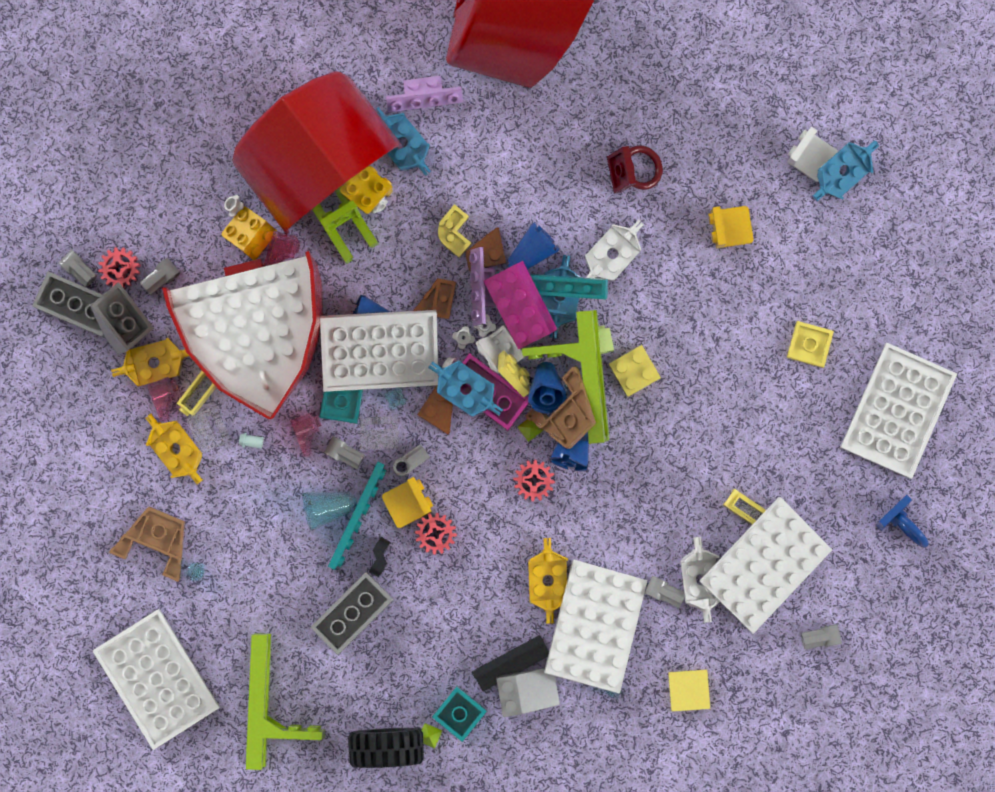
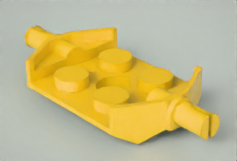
[111,338,189,387]
[145,413,203,485]
[528,538,568,624]

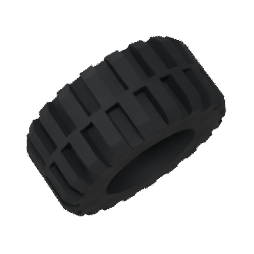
[348,728,424,768]

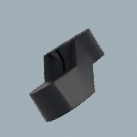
[369,536,391,578]

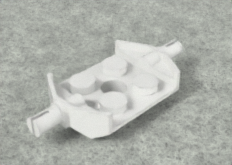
[585,220,644,282]
[680,537,720,623]

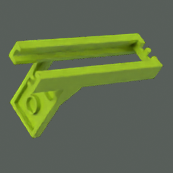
[312,186,378,264]
[522,310,610,444]
[246,633,326,770]

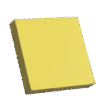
[786,321,834,368]
[668,669,710,712]

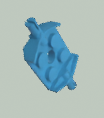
[376,107,431,176]
[812,140,879,202]
[541,255,580,339]
[428,361,503,417]

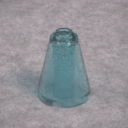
[302,492,357,530]

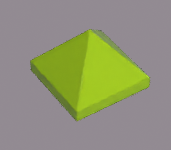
[517,419,544,442]
[422,723,443,749]

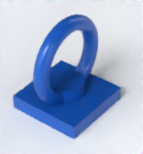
[876,495,929,548]

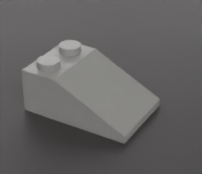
[90,282,154,354]
[496,668,560,717]

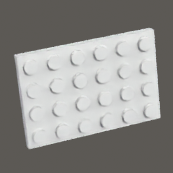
[320,310,438,392]
[840,343,957,479]
[700,497,832,634]
[544,560,648,694]
[93,609,220,750]

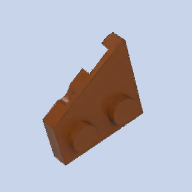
[465,227,506,271]
[413,278,456,320]
[417,385,453,435]

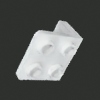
[787,127,838,182]
[476,325,526,374]

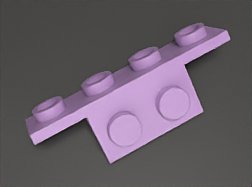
[386,76,463,112]
[469,247,496,326]

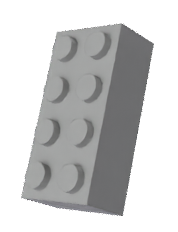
[32,271,106,339]
[310,572,394,655]

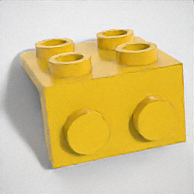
[340,166,393,214]
[221,206,278,260]
[708,206,754,249]
[382,477,433,528]

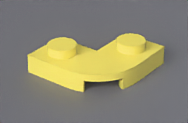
[438,204,472,258]

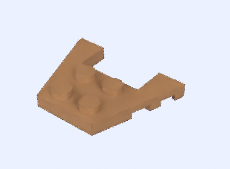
[525,367,596,449]
[109,506,185,582]

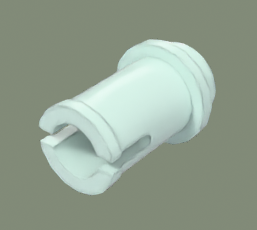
[239,433,264,449]

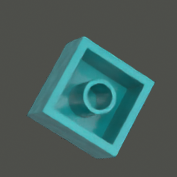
[432,685,487,742]

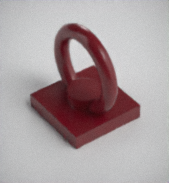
[607,145,663,193]

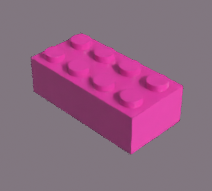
[484,261,557,349]
[460,353,529,432]

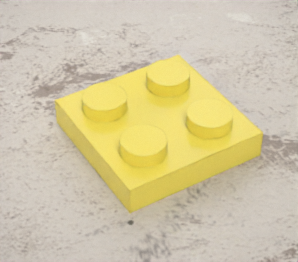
[609,345,661,397]
[498,350,530,397]

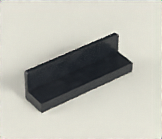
[472,635,549,691]

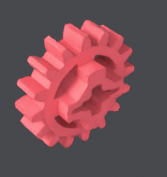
[98,247,141,288]
[513,460,555,502]
[415,513,457,555]

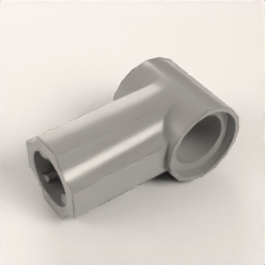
[58,249,97,287]
[140,258,180,296]
[324,436,365,469]
[393,444,430,477]
[645,576,685,608]
[801,624,842,649]

